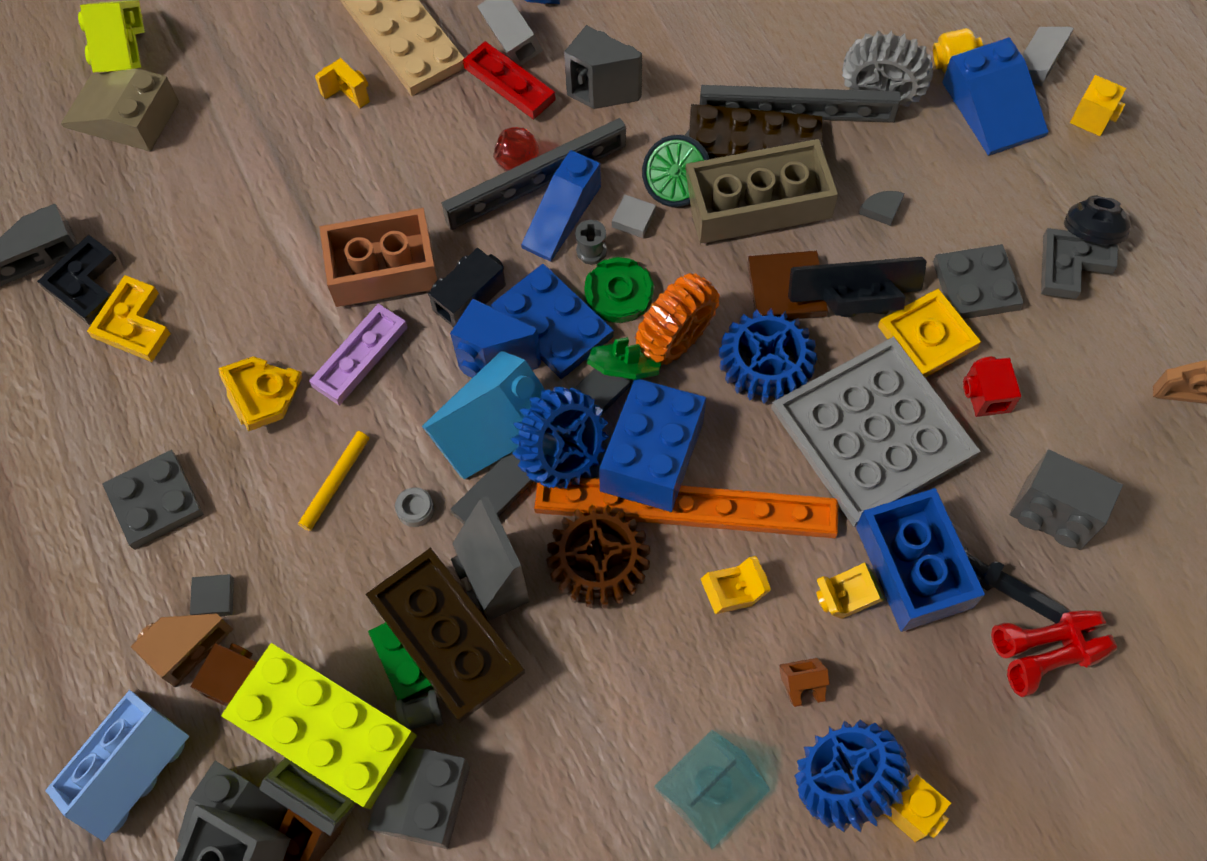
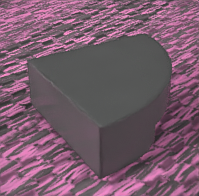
[859,191,905,226]

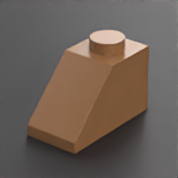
[130,614,233,687]

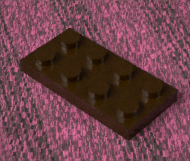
[689,104,823,159]
[366,547,525,723]

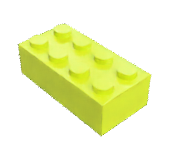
[221,643,417,809]

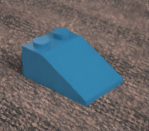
[422,351,545,479]

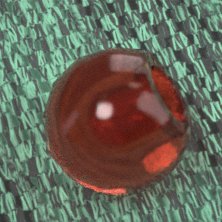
[493,127,539,171]

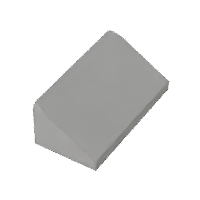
[1022,27,1074,86]

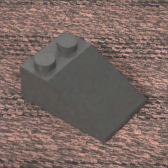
[451,495,530,621]

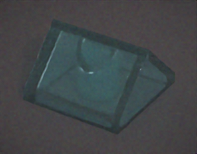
[654,730,770,850]

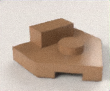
[1153,360,1207,404]

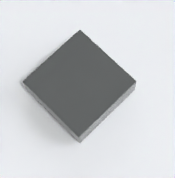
[190,574,234,616]

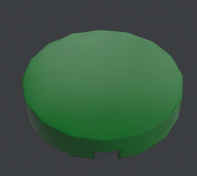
[584,257,654,323]

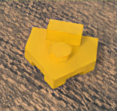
[219,356,302,432]

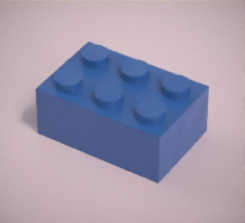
[599,379,706,512]
[856,488,985,632]

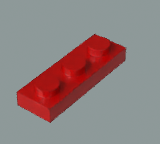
[463,41,556,120]

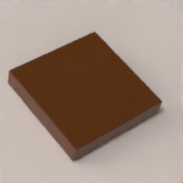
[747,250,828,320]

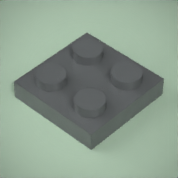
[933,244,1024,319]
[102,449,204,550]

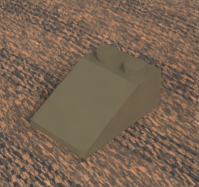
[61,68,179,152]

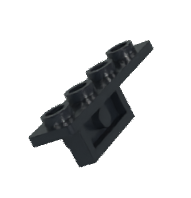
[788,257,927,317]

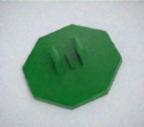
[587,337,662,380]

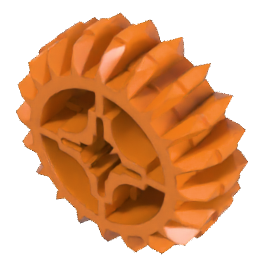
[635,273,720,365]

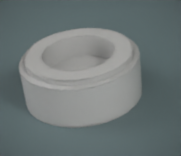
[395,487,434,527]

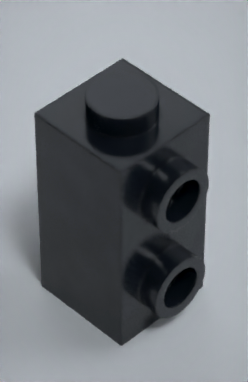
[428,248,506,328]

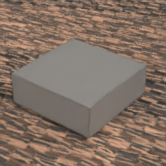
[612,195,656,238]

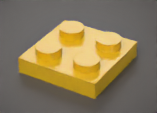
[878,288,981,378]

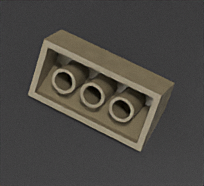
[685,139,838,244]

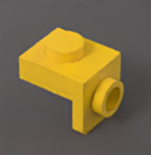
[315,58,370,108]
[700,556,771,614]
[816,562,884,619]

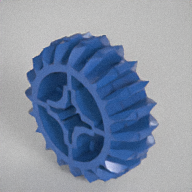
[719,308,817,404]
[510,387,609,489]
[794,719,911,832]

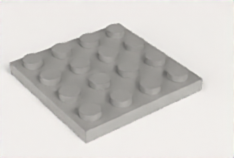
[771,336,980,527]

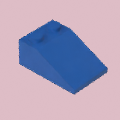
[942,37,1049,156]

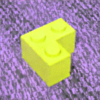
[78,0,145,73]

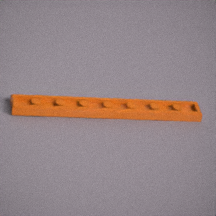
[534,477,838,538]

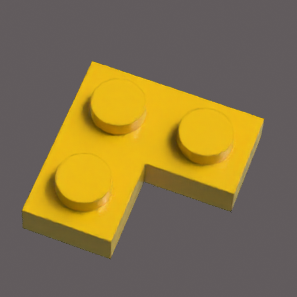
[87,275,171,362]

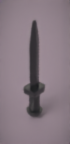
[963,547,1069,623]

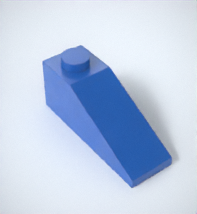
[521,150,601,262]

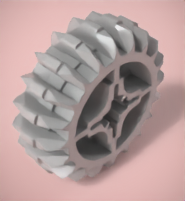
[842,30,933,107]

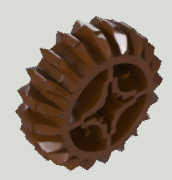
[546,505,650,609]

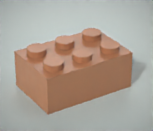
[319,207,438,307]

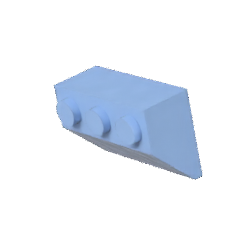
[45,690,189,842]

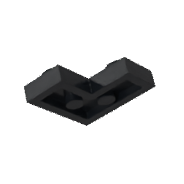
[37,235,117,325]

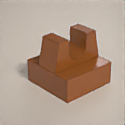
[779,658,830,707]

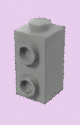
[477,0,543,66]

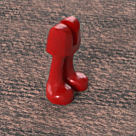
[991,611,1118,697]

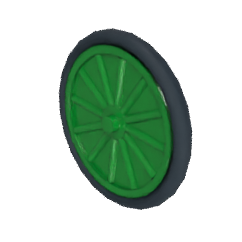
[642,135,709,207]

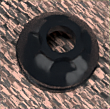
[1064,195,1131,244]

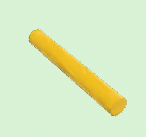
[298,431,370,531]

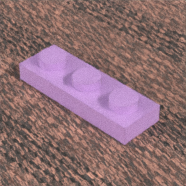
[309,303,408,406]

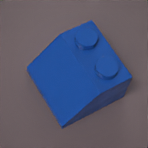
[450,299,541,378]

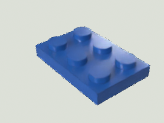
[490,264,614,380]

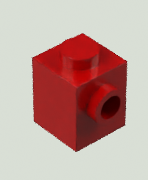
[963,356,1022,417]

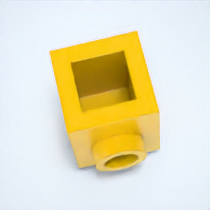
[1070,75,1126,136]
[883,774,951,842]

